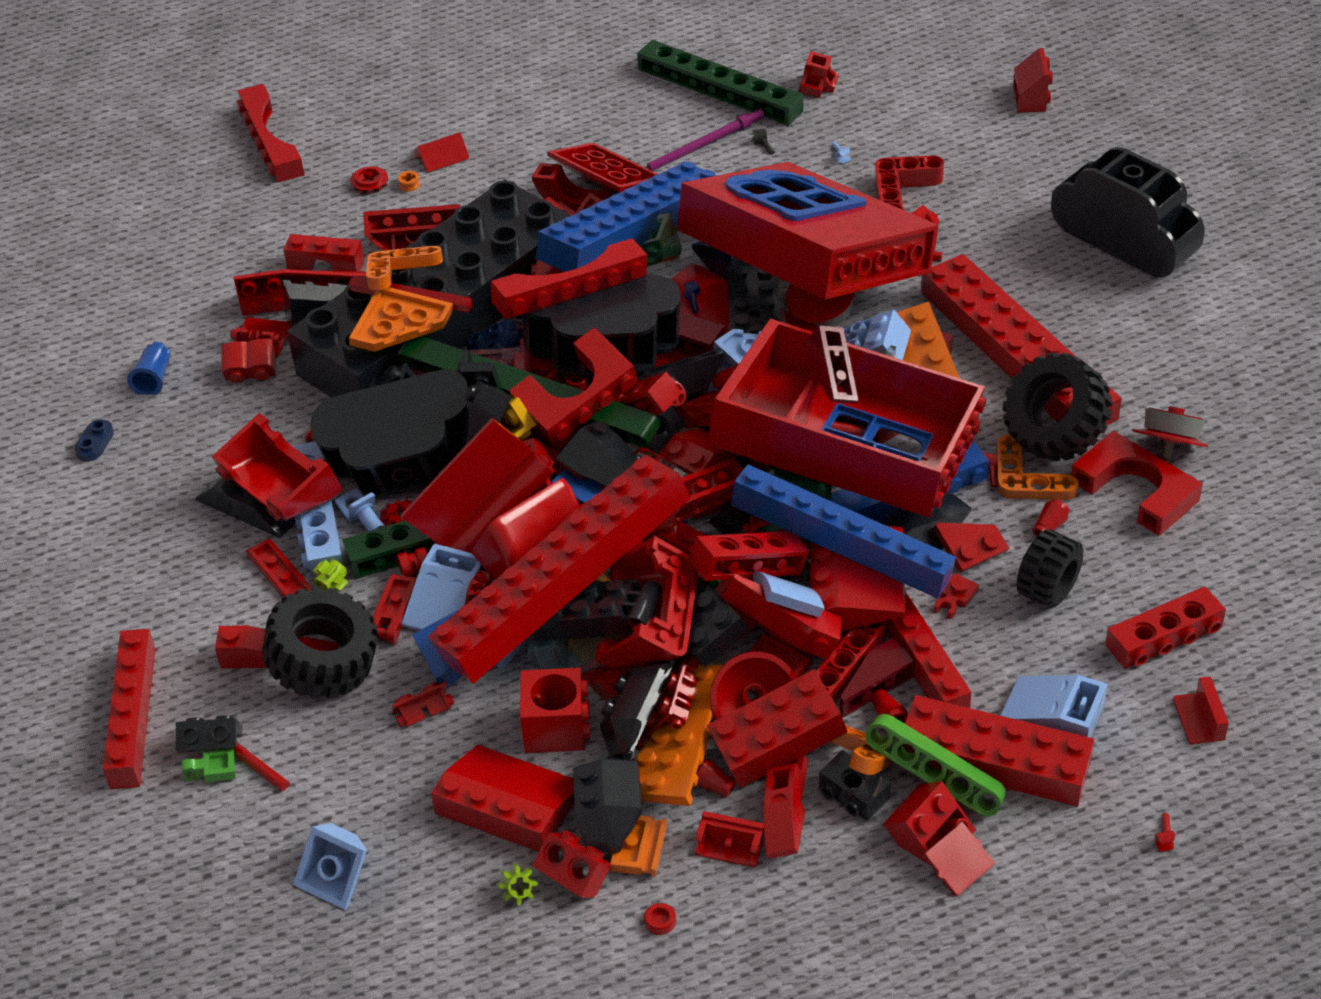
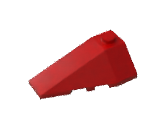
[722,574,841,660]

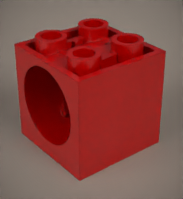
[520,667,590,754]

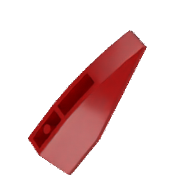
[234,269,366,316]

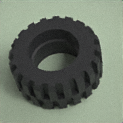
[1002,352,1112,461]
[262,587,378,699]

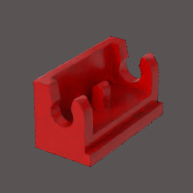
[695,811,764,868]

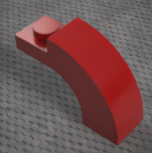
[531,163,612,212]

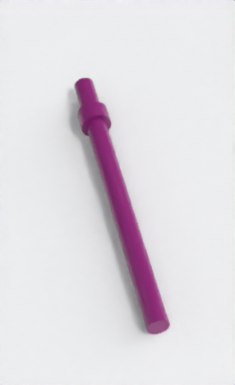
[647,109,765,171]

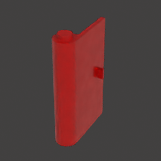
[401,418,555,553]

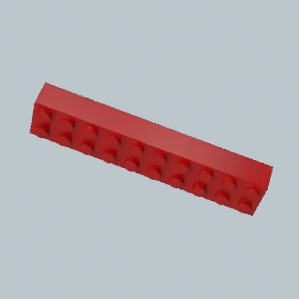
[921,254,1122,425]
[428,454,691,684]

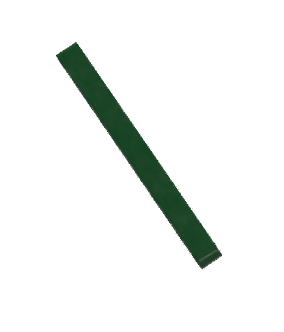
[396,336,661,448]

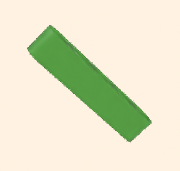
[865,714,1006,816]

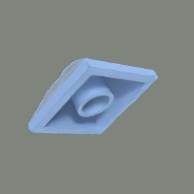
[293,823,367,910]

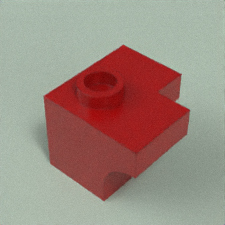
[798,51,839,98]

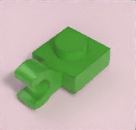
[182,749,236,783]

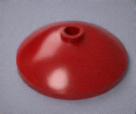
[710,651,796,720]

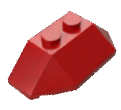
[363,204,460,251]

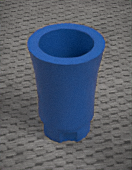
[127,342,170,395]

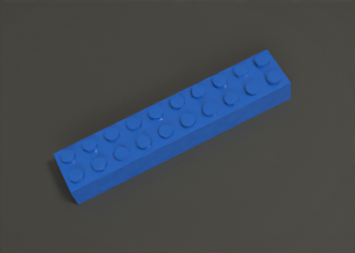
[536,162,717,272]

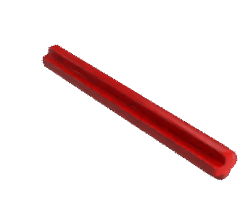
[349,276,472,313]

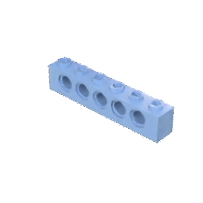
[293,441,344,578]

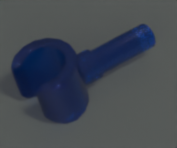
[684,281,700,314]

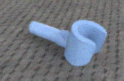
[831,141,851,164]

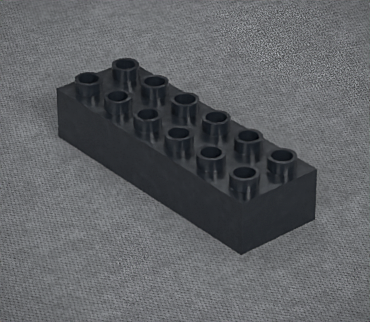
[287,179,572,397]

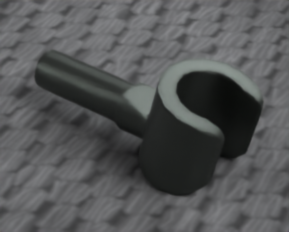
[752,129,775,155]

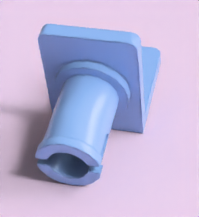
[335,488,385,531]

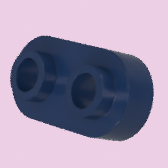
[75,419,114,462]

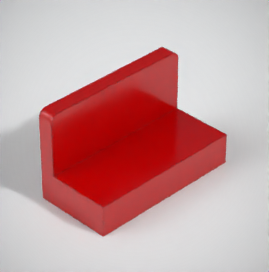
[413,132,469,172]
[1173,676,1229,745]

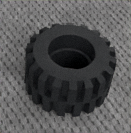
[1016,529,1084,609]

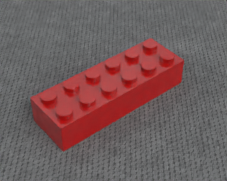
[902,695,1095,807]

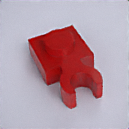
[934,573,979,619]

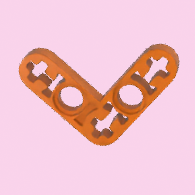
[366,246,443,290]
[996,434,1079,500]
[830,725,894,775]

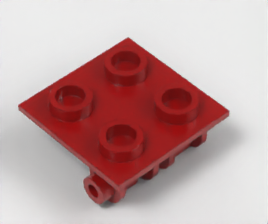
[230,317,289,358]
[643,665,697,739]

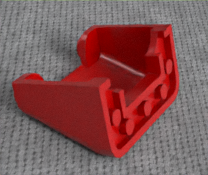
[211,413,343,521]
[471,478,580,580]
[595,536,698,668]

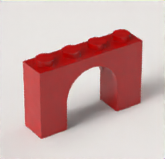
[509,327,638,445]
[1071,430,1203,536]

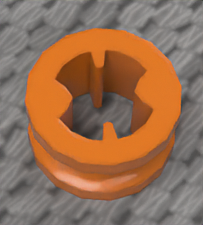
[398,171,420,192]

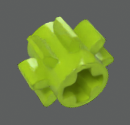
[312,559,348,592]
[496,863,538,905]

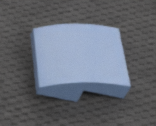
[753,571,825,617]

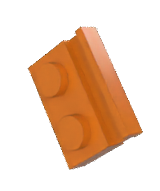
[611,815,667,877]

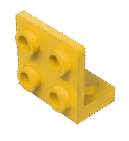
[501,397,537,440]

